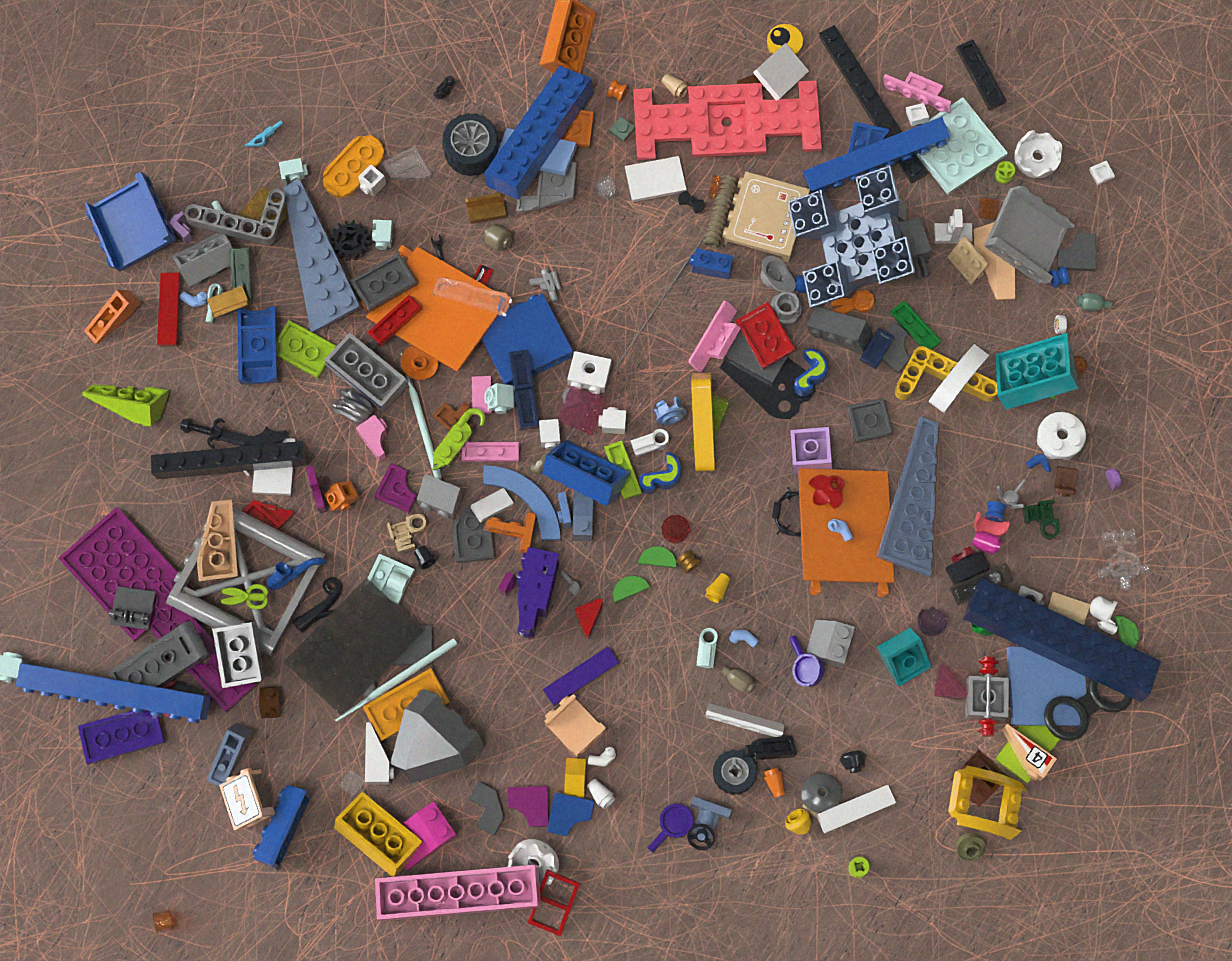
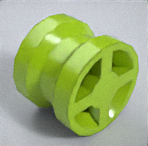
[995,161,1015,184]
[848,857,869,878]

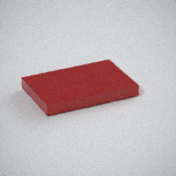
[736,302,796,370]

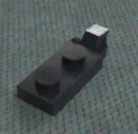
[741,736,797,760]

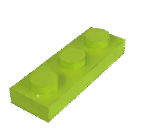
[604,441,642,500]

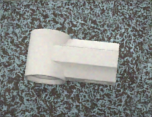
[631,429,669,457]

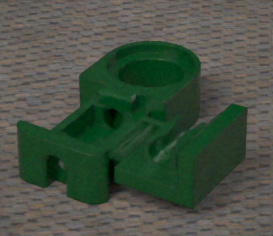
[1022,500,1060,540]

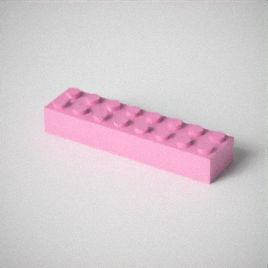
[375,865,541,921]

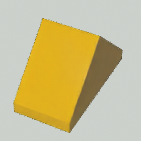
[564,758,586,799]

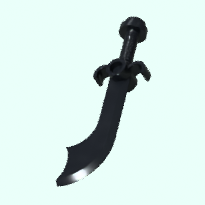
[180,418,288,449]

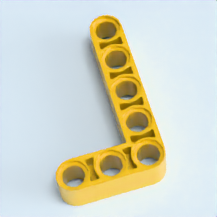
[895,346,997,402]
[691,372,715,472]

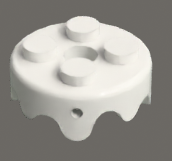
[1014,130,1062,178]
[1037,412,1086,460]
[508,839,559,886]

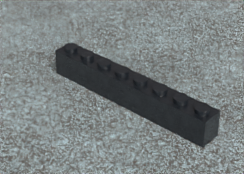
[151,441,308,479]

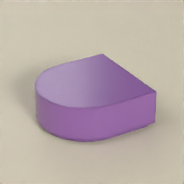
[1105,468,1121,490]

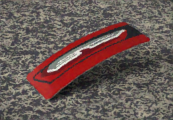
[473,264,493,286]

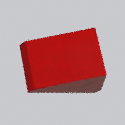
[574,598,603,639]

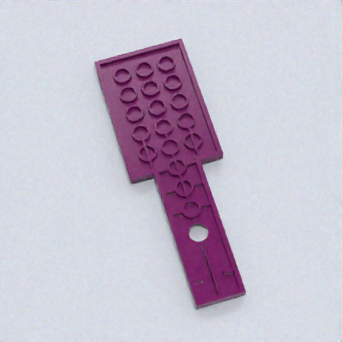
[58,507,256,713]

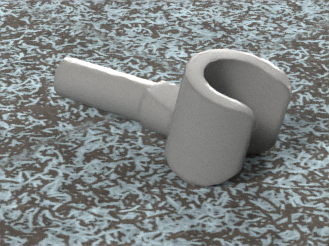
[560,570,581,596]

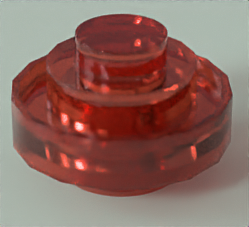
[661,515,690,544]

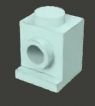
[279,158,308,186]
[372,220,393,250]

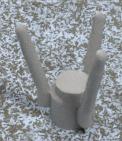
[997,479,1026,510]

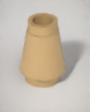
[661,74,688,98]

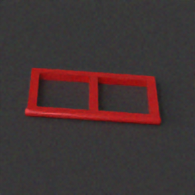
[527,869,580,936]

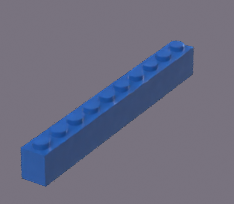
[16,663,211,723]

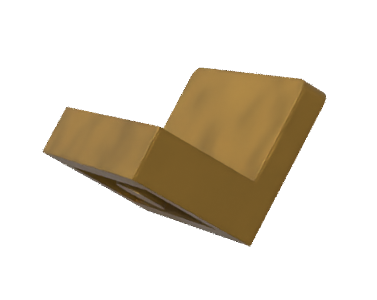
[466,192,507,224]
[207,285,249,318]

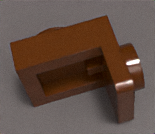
[1054,466,1078,497]
[259,687,281,718]

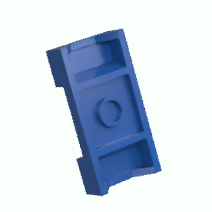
[237,306,279,385]

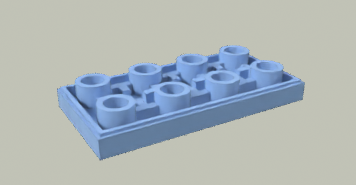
[495,128,577,176]

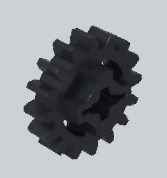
[330,220,371,261]

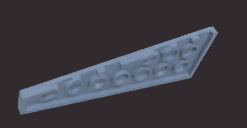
[283,179,362,333]
[876,417,938,577]

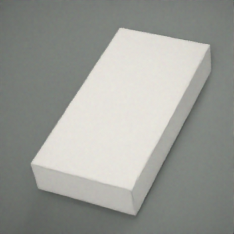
[471,488,514,523]

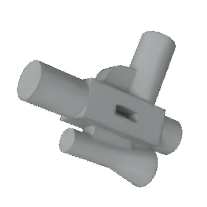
[529,269,562,303]

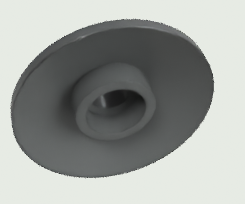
[801,774,841,813]

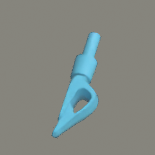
[245,120,283,147]

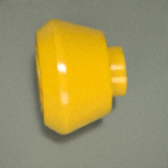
[785,809,811,835]

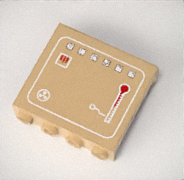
[722,171,810,263]

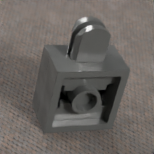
[899,217,932,280]

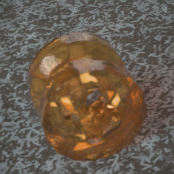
[1074,356,1087,378]
[153,910,174,933]

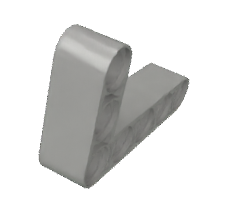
[185,189,286,245]

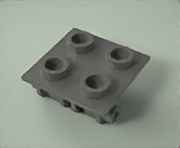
[109,586,156,630]

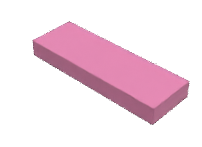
[462,442,519,462]

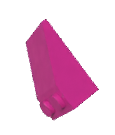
[402,801,457,871]

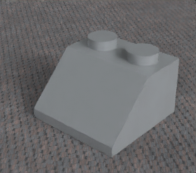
[417,474,463,519]
[806,620,855,668]

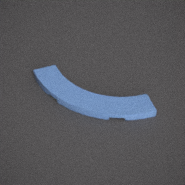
[484,465,560,541]

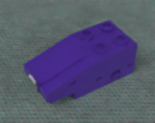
[517,547,560,639]

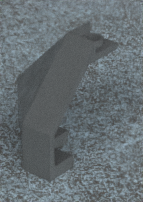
[390,689,484,784]

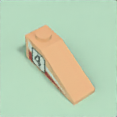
[1002,724,1057,781]

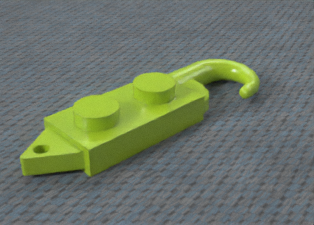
[432,408,485,471]

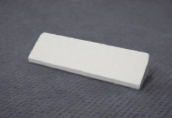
[705,703,784,737]

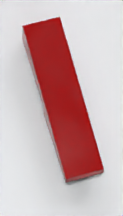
[157,273,180,347]

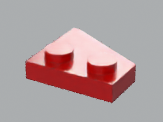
[242,500,294,530]

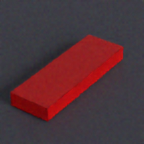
[367,295,422,347]

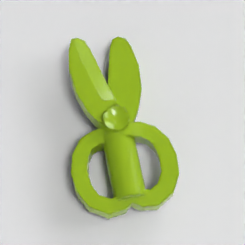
[221,584,268,610]

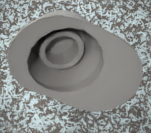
[760,256,796,292]

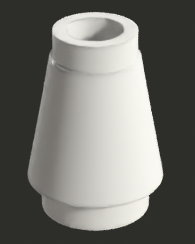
[587,779,615,809]

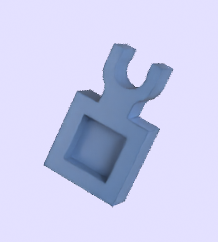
[557,492,572,528]

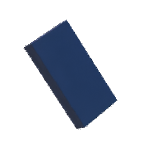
[860,328,895,369]

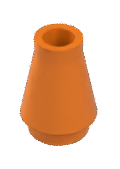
[763,767,785,798]

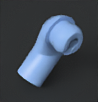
[179,291,208,307]
[828,519,854,542]

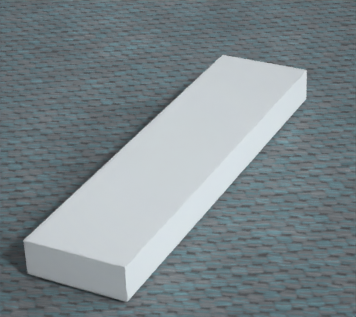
[816,785,896,833]

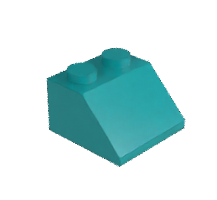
[877,628,932,687]

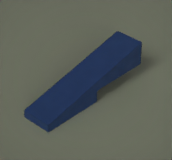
[509,350,539,431]

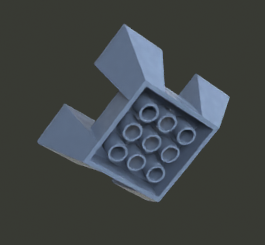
[788,165,916,308]

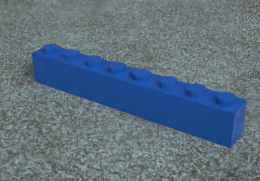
[803,117,950,194]

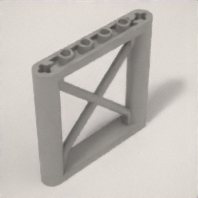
[166,507,326,657]

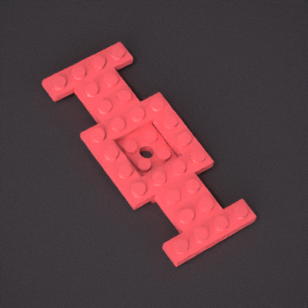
[633,81,822,160]

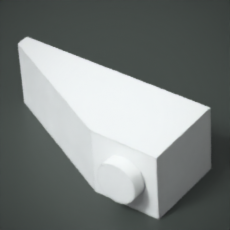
[365,722,394,785]

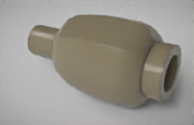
[721,666,756,693]

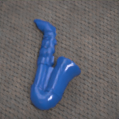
[267,557,327,590]

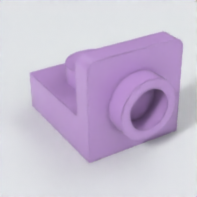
[169,211,192,244]

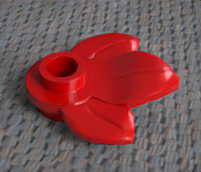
[809,475,844,509]

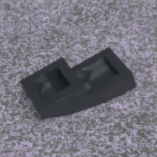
[945,551,991,585]

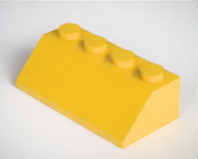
[334,792,423,877]

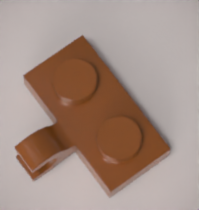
[432,402,474,431]

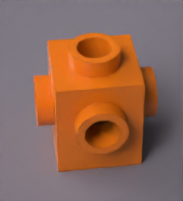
[324,481,359,511]

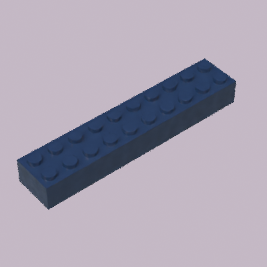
[963,578,1161,702]

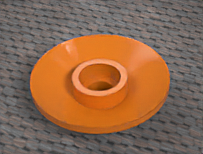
[401,346,438,380]

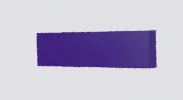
[543,647,619,706]

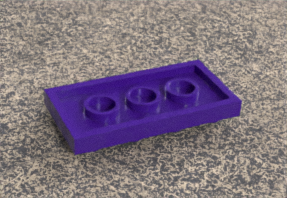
[78,710,165,765]

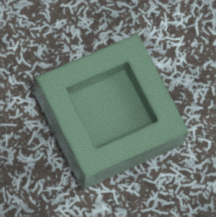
[609,116,635,143]

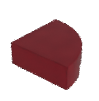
[951,547,974,563]

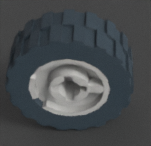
[713,749,757,795]

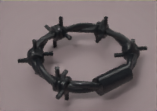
[772,487,801,537]

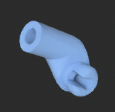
[729,630,759,648]

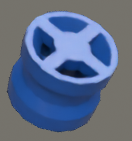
[1049,267,1070,288]
[985,501,1007,522]

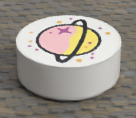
[1054,315,1067,334]

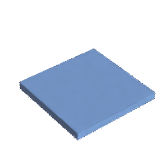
[1007,647,1087,727]

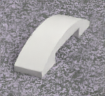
[929,344,989,413]

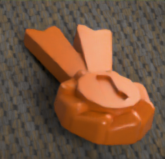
[832,289,875,314]

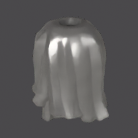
[333,387,374,424]

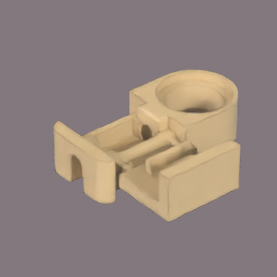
[387,514,427,554]

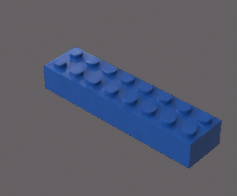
[484,66,593,200]

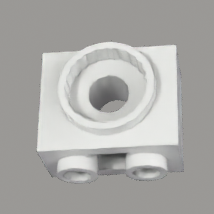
[567,351,611,394]

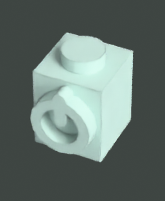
[484,383,515,414]
[0,652,27,683]

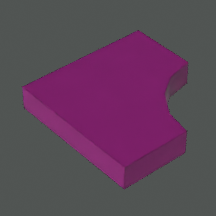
[374,463,417,514]
[306,466,327,513]
[508,786,548,827]

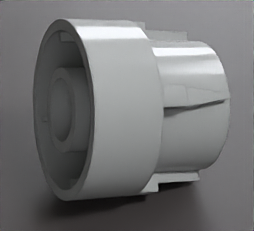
[770,292,802,327]

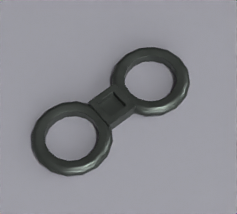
[1044,679,1132,741]

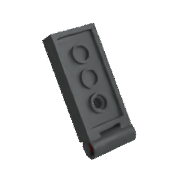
[109,621,210,687]

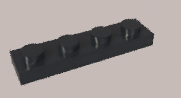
[956,40,1006,110]

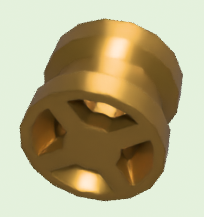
[676,550,701,574]

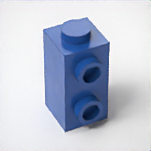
[690,248,733,280]

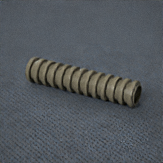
[703,175,738,248]

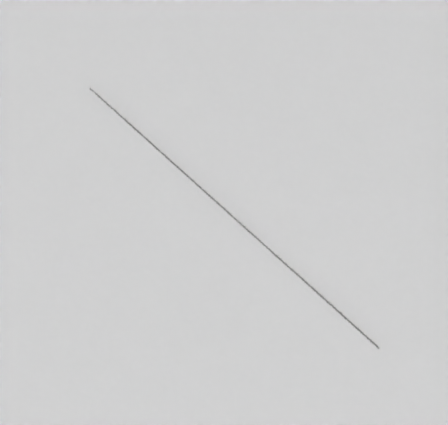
[513,144,767,518]

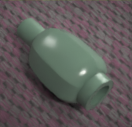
[1076,293,1112,311]

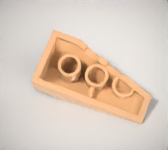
[973,222,1015,300]
[197,499,238,581]

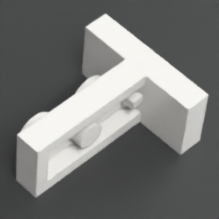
[934,209,973,243]

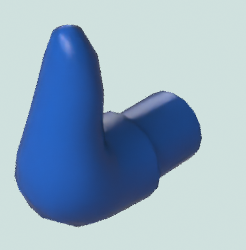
[1026,454,1051,472]

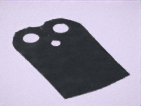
[719,357,816,419]

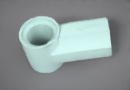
[696,628,718,668]

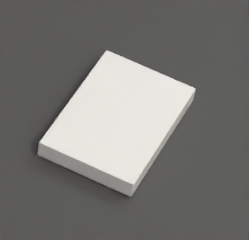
[753,43,809,101]
[625,156,686,202]
[252,438,296,496]

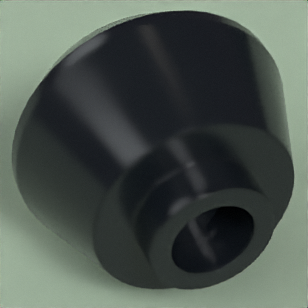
[839,750,866,774]

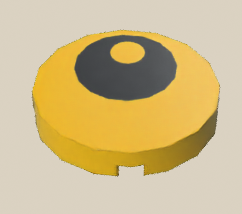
[767,24,803,56]

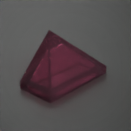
[934,663,967,700]

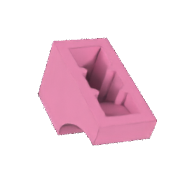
[356,415,387,462]

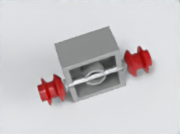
[965,657,1009,737]

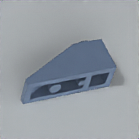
[573,490,593,541]
[206,723,253,787]

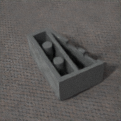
[806,306,873,355]

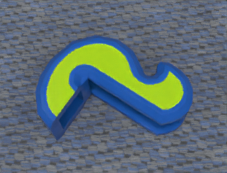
[794,348,828,396]
[639,452,681,494]

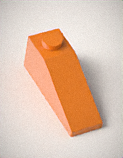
[84,290,141,344]

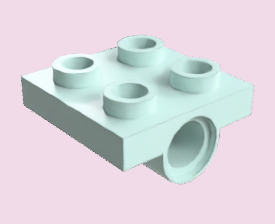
[363,554,415,605]

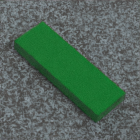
[890,300,942,350]

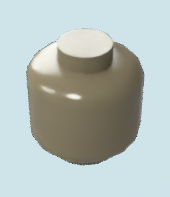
[484,224,512,251]

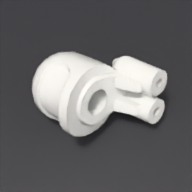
[1089,596,1118,635]

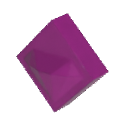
[498,572,514,596]

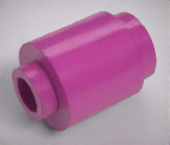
[972,531,1002,555]

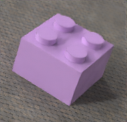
[790,427,832,474]

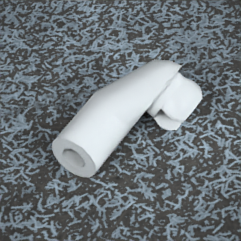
[588,747,616,767]

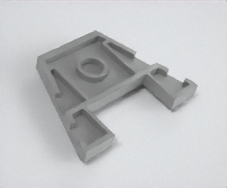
[516,161,577,214]

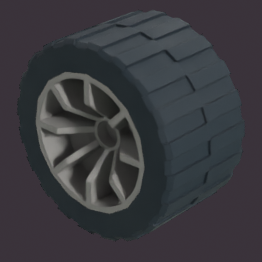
[442,113,499,176]

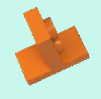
[484,512,536,554]

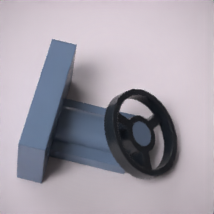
[687,797,732,850]

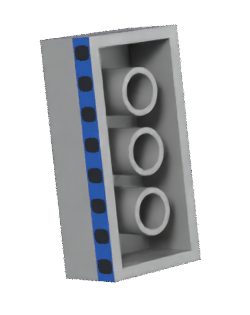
[324,332,408,413]

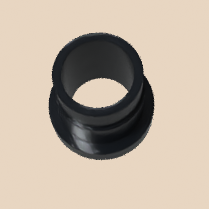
[414,545,437,570]

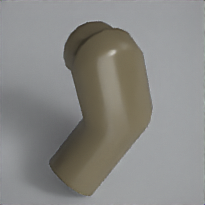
[530,450,552,474]

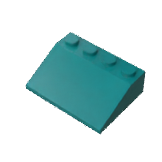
[995,333,1079,410]

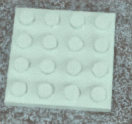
[916,98,1008,195]

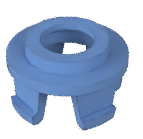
[654,397,687,425]

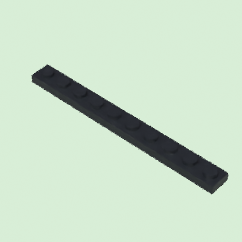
[818,25,928,184]

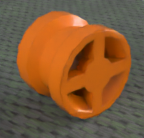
[607,79,628,102]

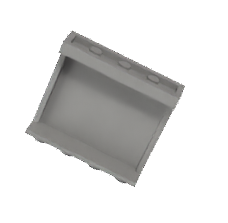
[984,186,1075,285]

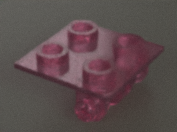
[557,386,606,435]

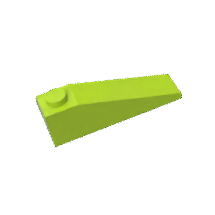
[82,385,169,426]

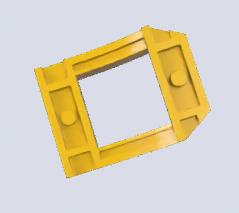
[949,766,1028,840]

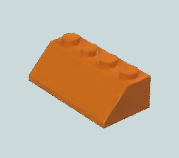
[539,0,596,74]

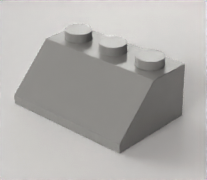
[172,233,232,286]

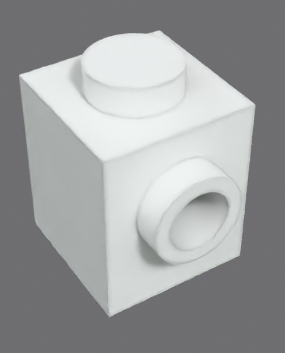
[358,164,386,197]
[598,407,626,434]

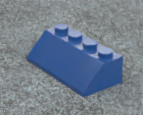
[542,440,630,506]
[253,785,311,870]

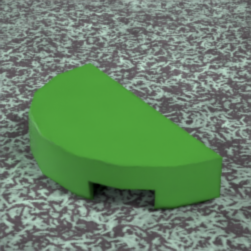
[638,546,676,569]
[613,576,650,603]
[1113,616,1139,648]

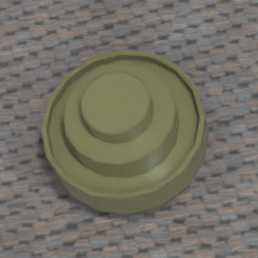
[956,833,986,861]

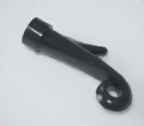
[292,577,342,633]

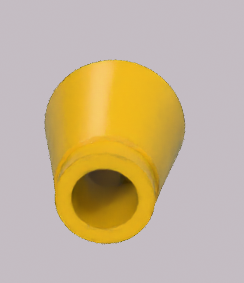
[705,573,731,603]

